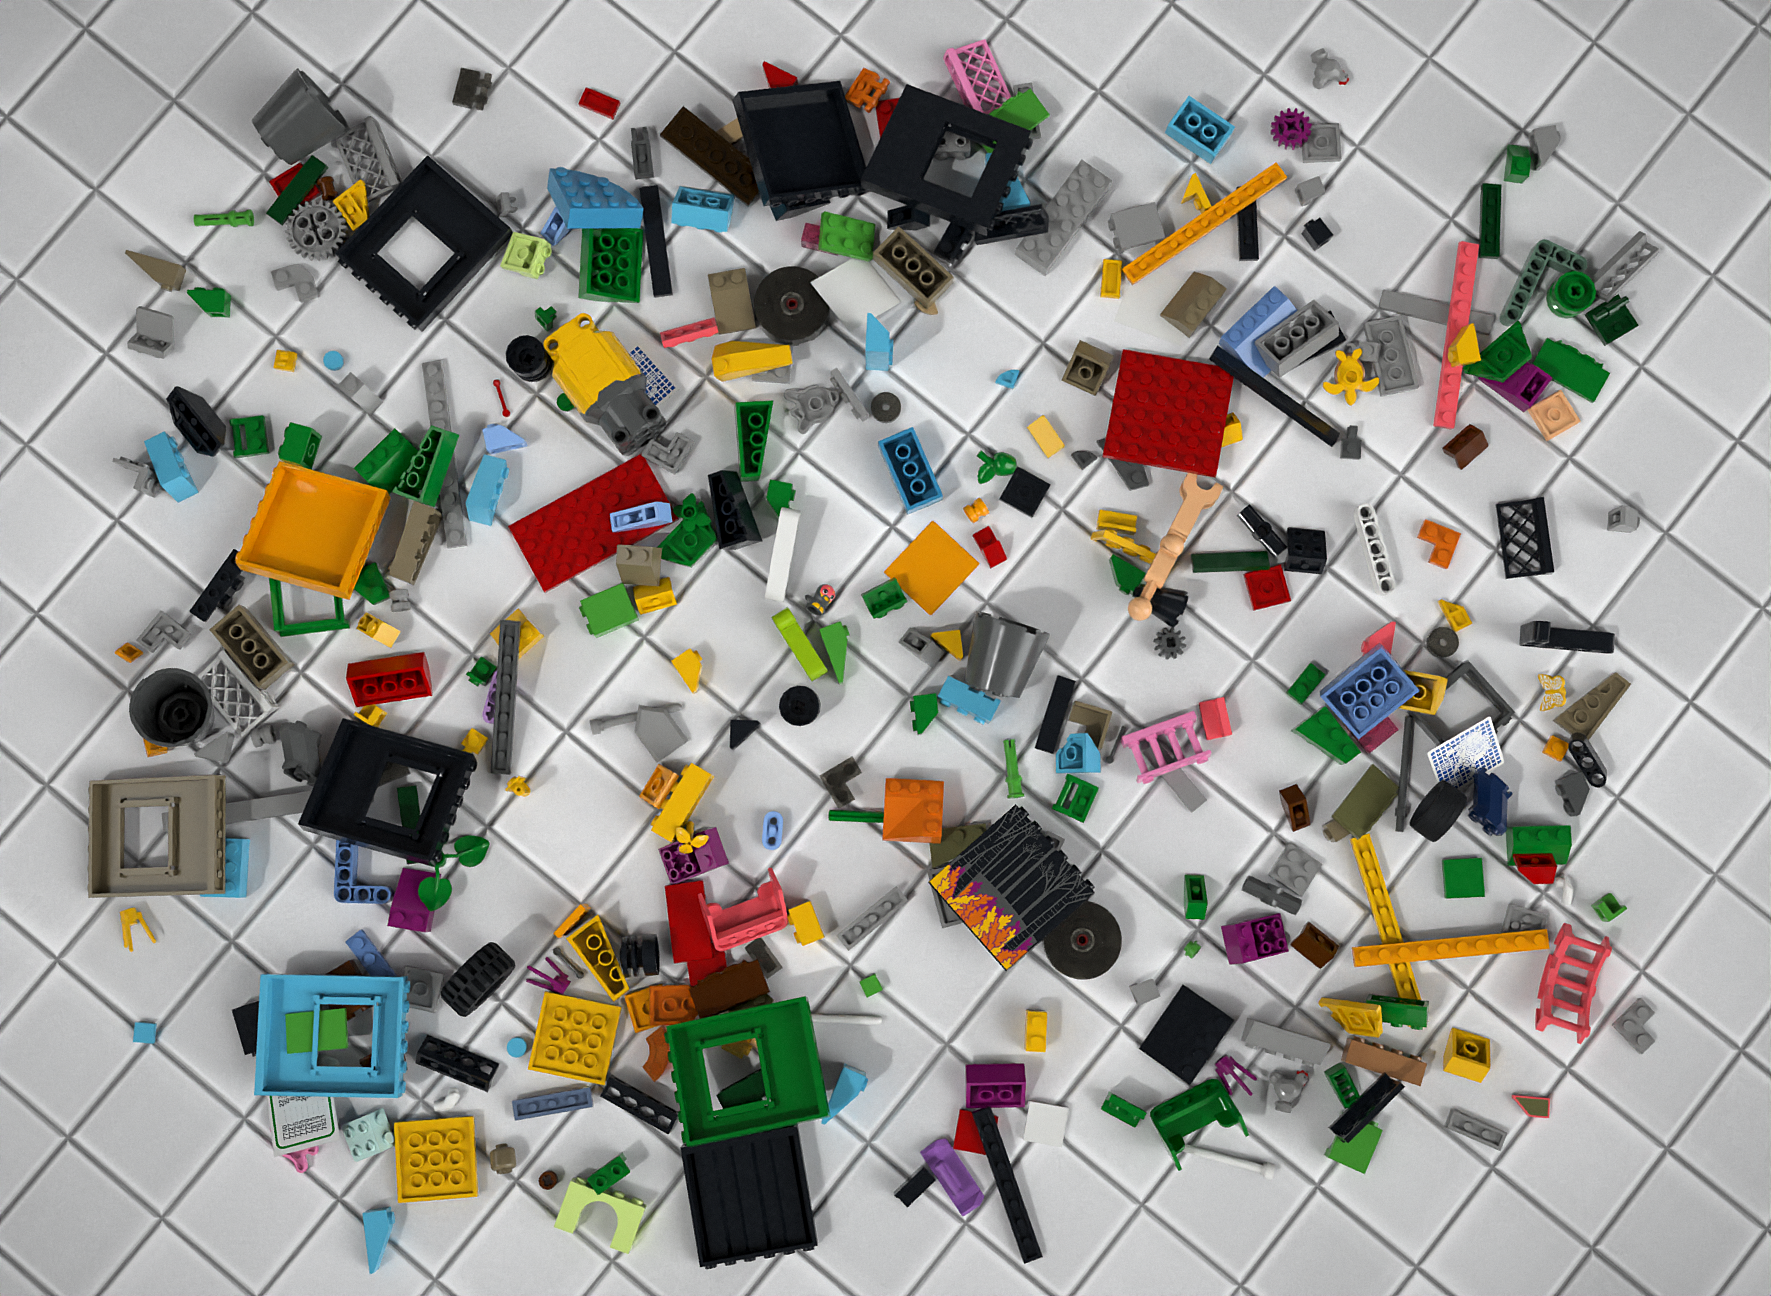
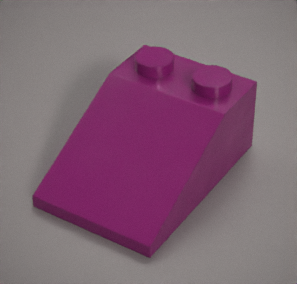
[387,868,442,933]

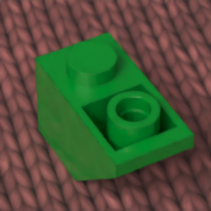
[187,287,231,318]
[766,479,796,518]
[910,693,938,735]

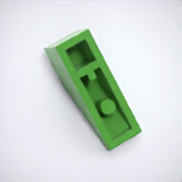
[819,621,850,685]

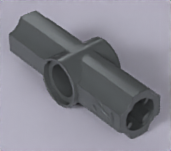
[1241,875,1302,915]

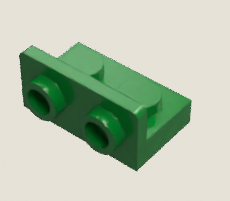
[1101,1092,1147,1128]
[587,1152,630,1195]

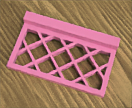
[943,39,1011,114]

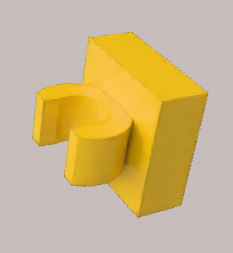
[273,350,297,372]

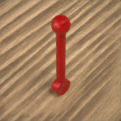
[493,379,510,417]

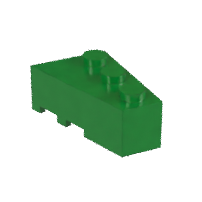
[1291,706,1361,765]

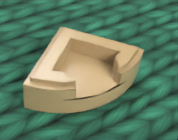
[914,301,938,315]

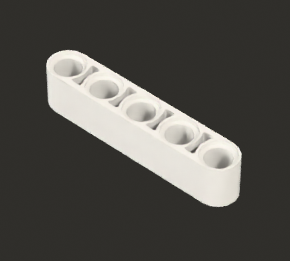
[1353,503,1395,596]
[765,507,801,602]

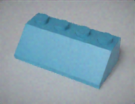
[865,313,893,371]

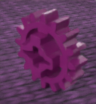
[1270,108,1312,150]

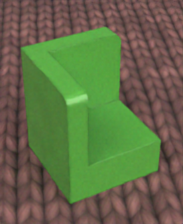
[1591,893,1627,922]

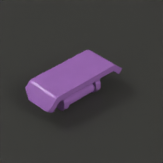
[920,1138,984,1216]

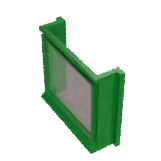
[269,578,350,637]

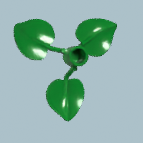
[418,835,490,911]

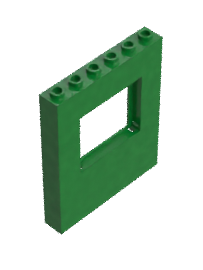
[664,996,831,1147]

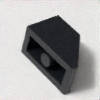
[887,205,930,230]

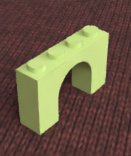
[554,1177,647,1254]

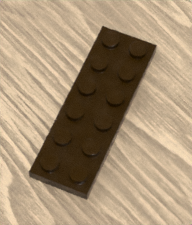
[660,106,759,207]

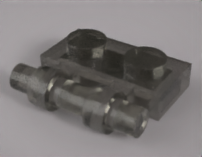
[452,67,492,111]

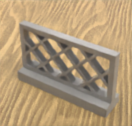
[335,116,402,203]

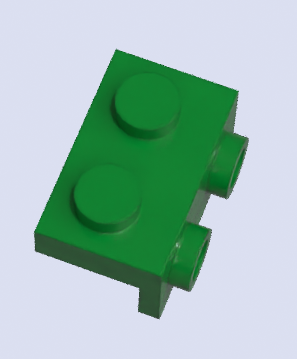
[861,577,908,619]

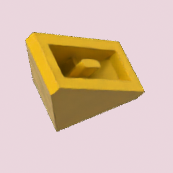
[930,630,963,661]

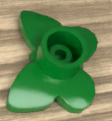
[673,493,712,533]

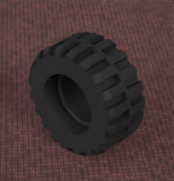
[440,942,515,1017]

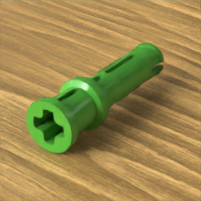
[194,209,254,227]
[1003,739,1025,799]

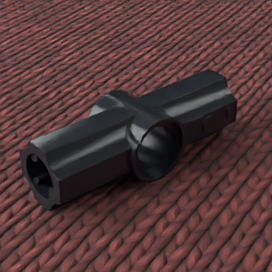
[1236,504,1287,558]

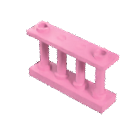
[1121,711,1211,784]

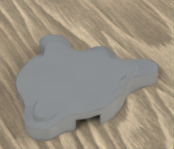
[784,385,840,434]

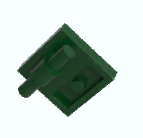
[1585,294,1639,346]

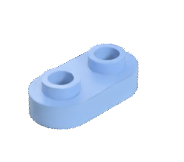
[762,811,783,850]

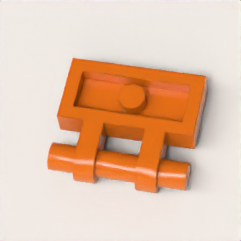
[845,68,890,113]

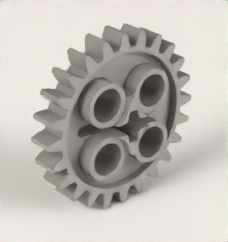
[285,199,348,261]

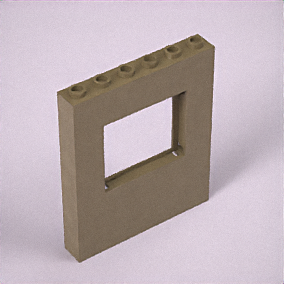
[87,775,226,898]

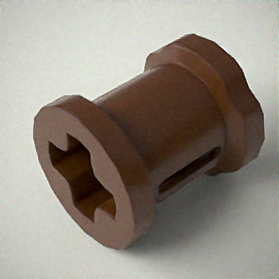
[317,176,339,201]

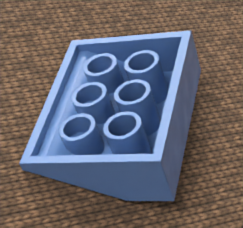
[1219,286,1298,378]
[1320,643,1420,739]

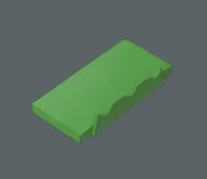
[982,88,1050,153]

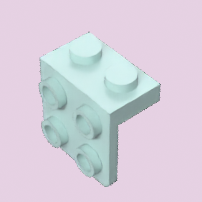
[342,1108,395,1162]

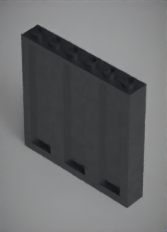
[680,1124,818,1269]

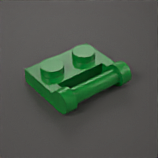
[229,415,269,458]
[1051,774,1099,823]

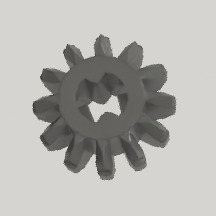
[1153,627,1186,660]

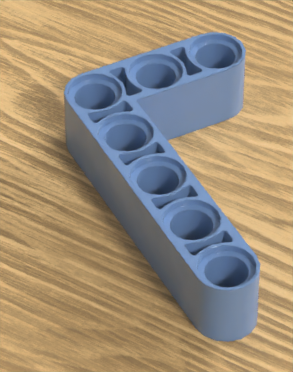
[334,840,395,904]

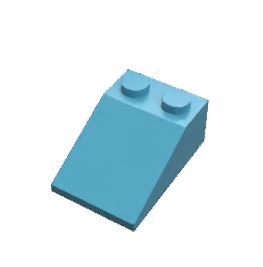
[821,1063,868,1125]

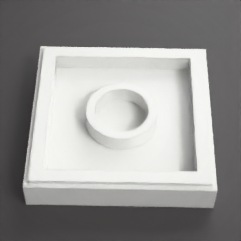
[1023,1100,1069,1148]

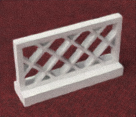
[197,649,280,738]

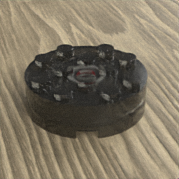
[754,266,830,346]
[1042,901,1122,980]

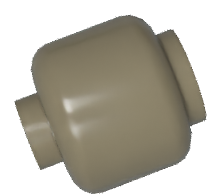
[490,1143,516,1174]

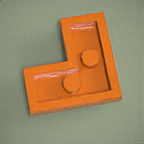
[1417,519,1461,569]

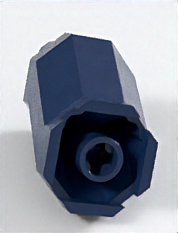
[1467,767,1512,836]

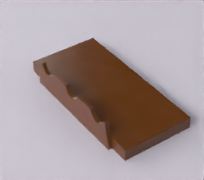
[689,959,770,1019]

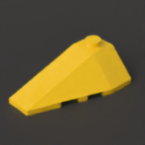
[711,341,793,382]

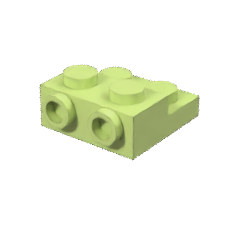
[500,232,552,279]

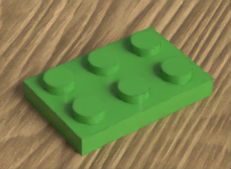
[818,211,875,262]

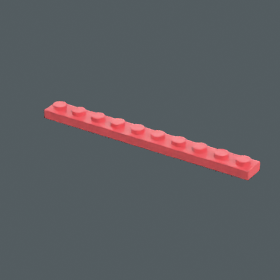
[1433,241,1479,430]

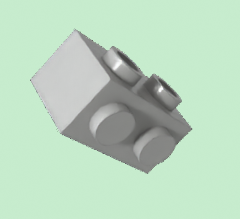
[934,131,970,160]

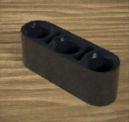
[1568,732,1607,788]

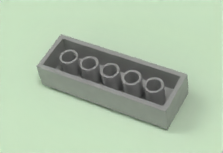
[1015,159,1112,276]

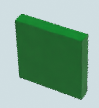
[1442,858,1485,899]

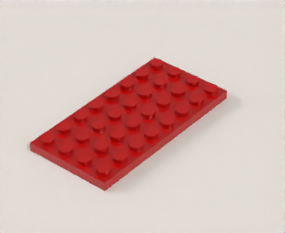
[508,453,679,593]

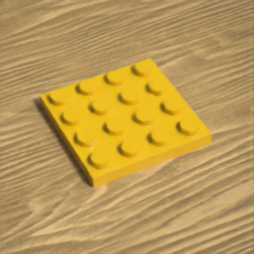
[528,991,622,1085]
[394,1116,479,1203]

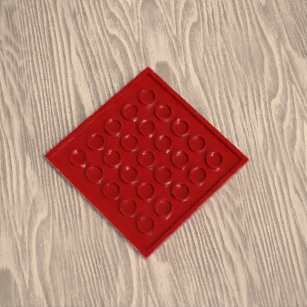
[1102,349,1234,478]

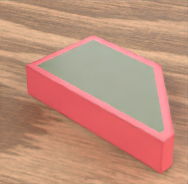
[1512,1095,1550,1118]

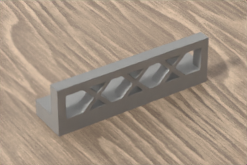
[1591,231,1660,303]

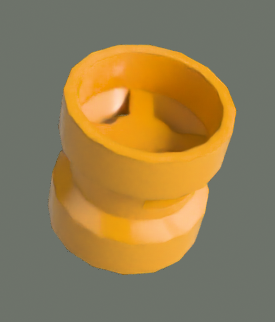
[963,498,989,524]

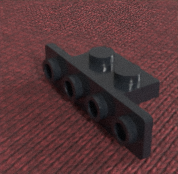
[190,549,245,622]

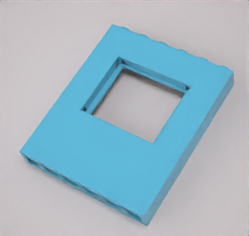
[254,973,410,1098]

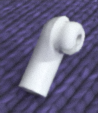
[1555,876,1574,905]

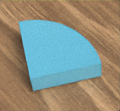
[995,370,1019,389]

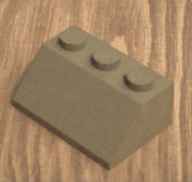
[1160,271,1227,338]

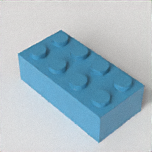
[878,427,943,515]

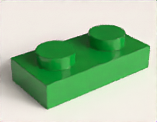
[1286,663,1325,705]

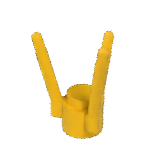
[119,908,156,952]

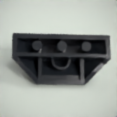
[166,386,226,457]

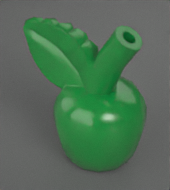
[977,451,1017,484]

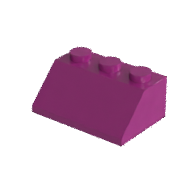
[965,1063,1026,1108]

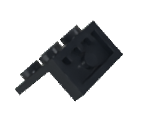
[1284,528,1327,574]

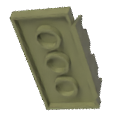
[1331,764,1399,840]

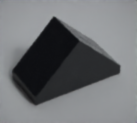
[729,720,762,751]

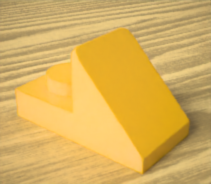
[1181,173,1211,214]

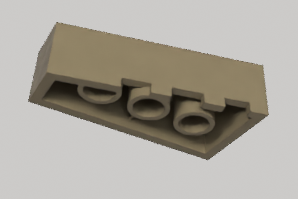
[388,501,443,585]

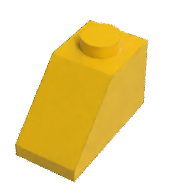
[1448,323,1481,367]
[671,648,703,694]

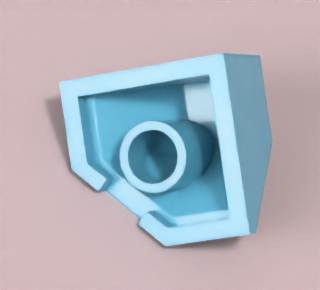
[1056,733,1101,773]

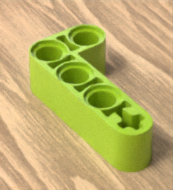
[771,607,828,682]

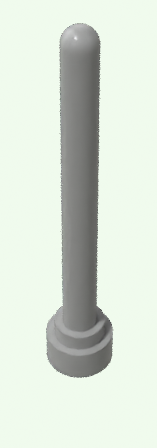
[590,703,682,735]

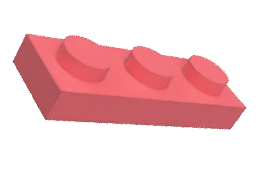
[660,317,719,348]

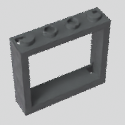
[1407,660,1515,746]

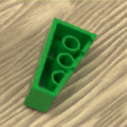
[734,400,774,482]
[392,425,459,507]

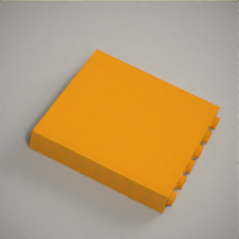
[235,461,391,600]

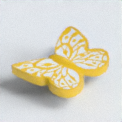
[1538,674,1566,711]

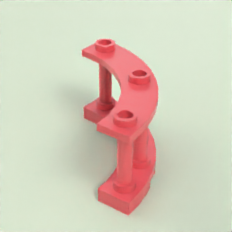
[1535,923,1612,1044]

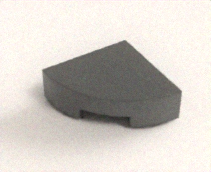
[1071,451,1097,470]

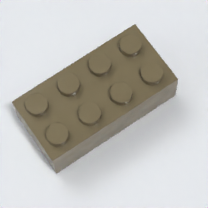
[873,226,954,309]
[209,605,295,690]

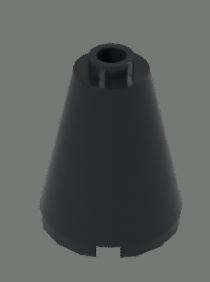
[1132,584,1188,627]

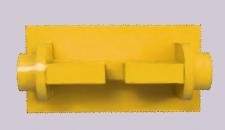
[505,776,530,797]

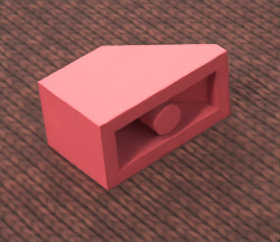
[1361,621,1396,656]

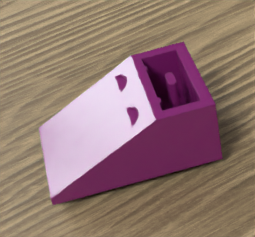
[1478,362,1552,413]
[658,827,729,885]
[1221,913,1289,965]

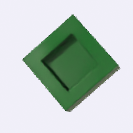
[535,306,557,332]

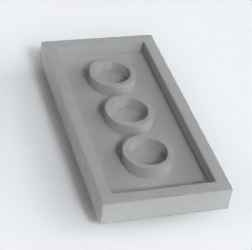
[1363,315,1419,397]

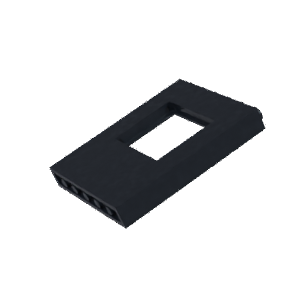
[861,84,1033,236]
[335,155,513,332]
[298,718,477,867]

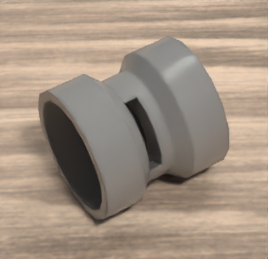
[389,589,411,612]
[250,724,276,748]

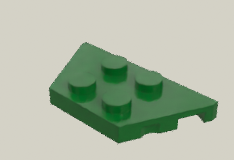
[1462,321,1532,382]
[657,501,717,568]

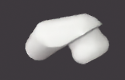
[317,1055,341,1067]
[434,1088,460,1111]

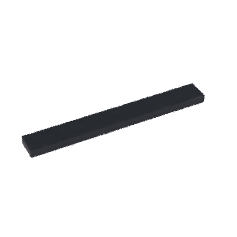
[1209,345,1340,447]
[971,1105,1043,1264]

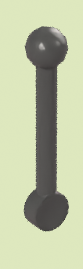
[1106,726,1126,764]
[553,947,584,979]

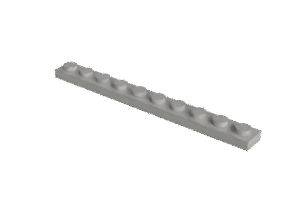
[422,360,467,549]

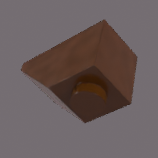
[1279,784,1311,832]

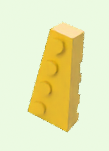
[566,915,630,1002]

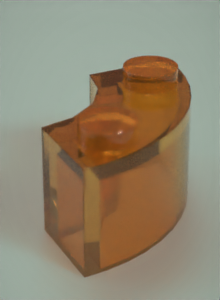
[642,1025,670,1082]

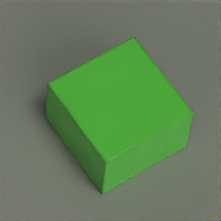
[859,974,883,998]

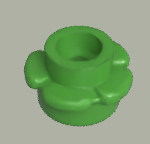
[1184,941,1201,959]

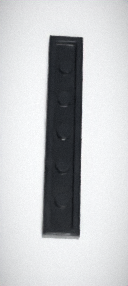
[639,185,673,298]

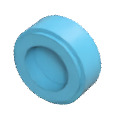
[323,351,344,371]
[507,1037,527,1058]

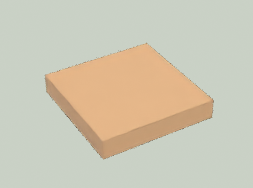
[1528,390,1581,441]

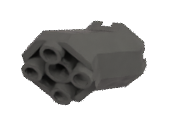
[279,721,322,786]

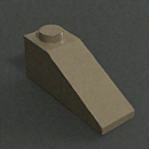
[125,250,186,292]

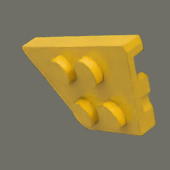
[1318,997,1383,1038]

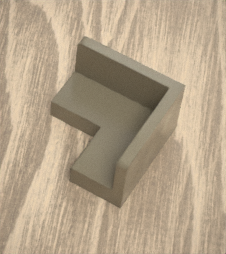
[1068,701,1113,750]

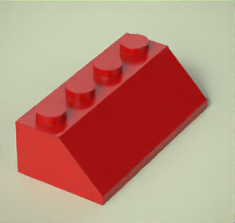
[346,652,433,707]

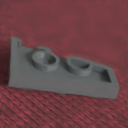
[1096,438,1149,491]

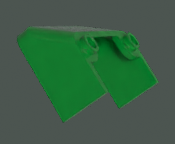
[1150,1079,1249,1171]

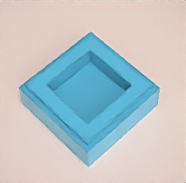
[133,1022,157,1044]

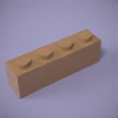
[1341,1036,1427,1086]

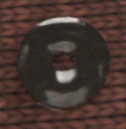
[871,392,901,423]
[1426,627,1459,658]

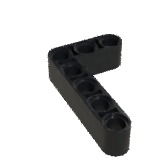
[1519,621,1615,654]

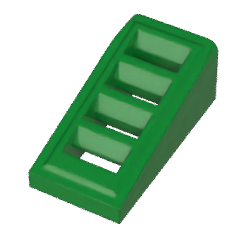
[1324,1063,1360,1109]

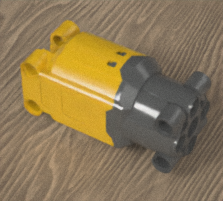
[544,313,667,456]

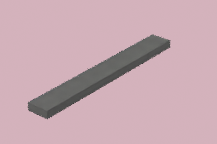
[491,620,521,775]

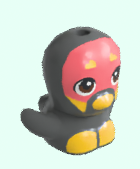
[805,584,835,615]

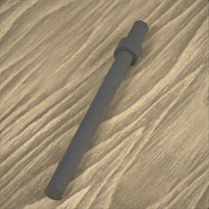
[1395,717,1413,832]

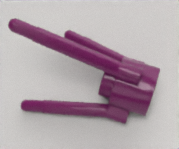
[526,957,571,995]
[1214,1055,1257,1096]

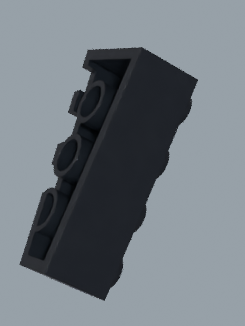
[708,470,762,550]

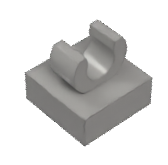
[495,192,518,217]

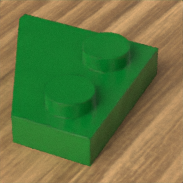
[354,562,390,605]

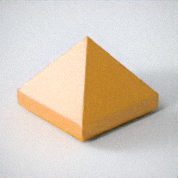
[115,642,143,663]

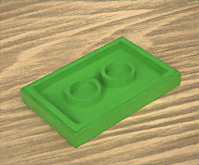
[285,1008,348,1054]

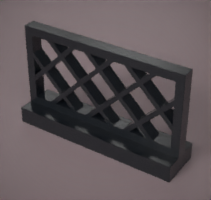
[1495,497,1554,579]
[1328,1072,1405,1143]

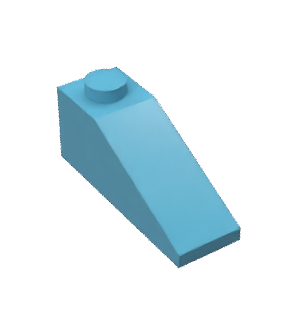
[362,1207,395,1274]

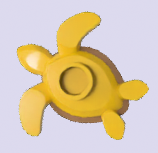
[1323,348,1379,406]

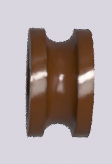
[539,1170,558,1190]

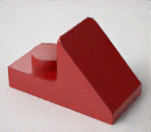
[972,526,1007,569]

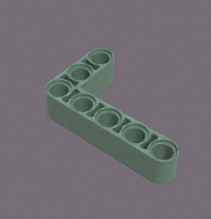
[1499,239,1588,327]

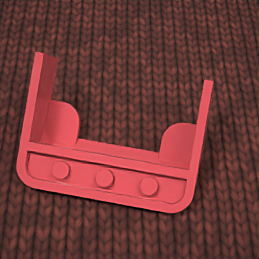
[698,867,788,951]

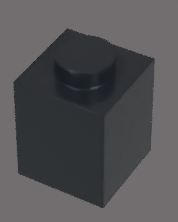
[1301,218,1333,251]

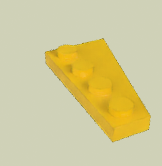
[1090,528,1157,564]

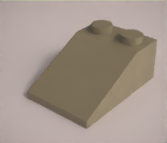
[708,268,756,335]

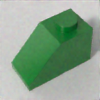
[1504,144,1531,184]
[1109,554,1146,595]
[1184,875,1208,920]

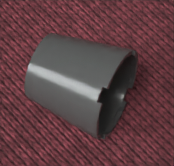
[252,68,350,165]
[964,611,1050,698]
[129,668,215,747]

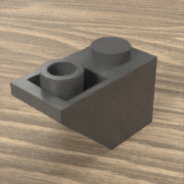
[1555,771,1590,817]

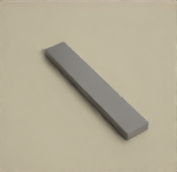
[1378,289,1494,335]

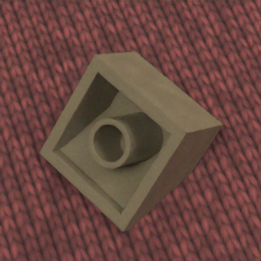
[1062,340,1114,396]
[616,545,662,586]

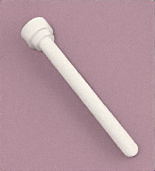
[811,1014,882,1024]
[1183,1144,1275,1180]

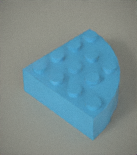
[547,167,644,229]

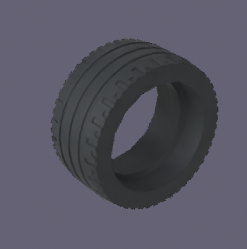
[1410,780,1467,842]

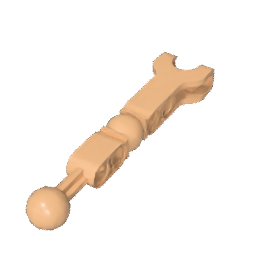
[1128,473,1223,621]

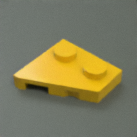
[333,179,370,232]

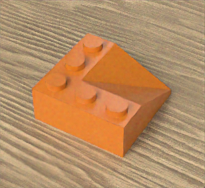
[882,778,944,844]

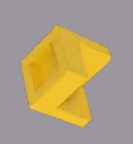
[353,704,387,727]

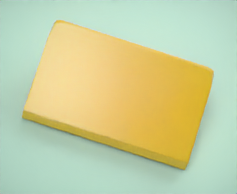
[1027,415,1065,458]

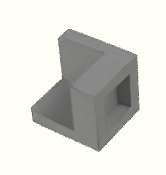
[1295,176,1326,207]
[1129,979,1161,1005]

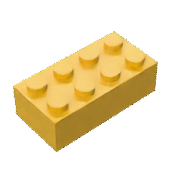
[651,763,714,843]

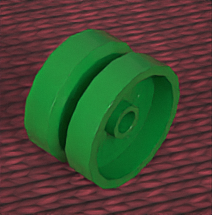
[1546,271,1596,319]

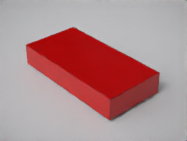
[578,87,621,120]

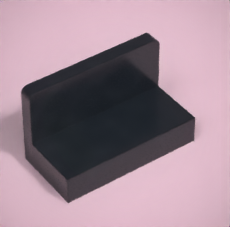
[894,1165,936,1208]

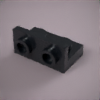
[933,222,973,264]

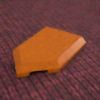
[649,985,698,1026]

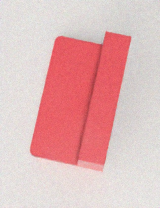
[1199,697,1232,740]

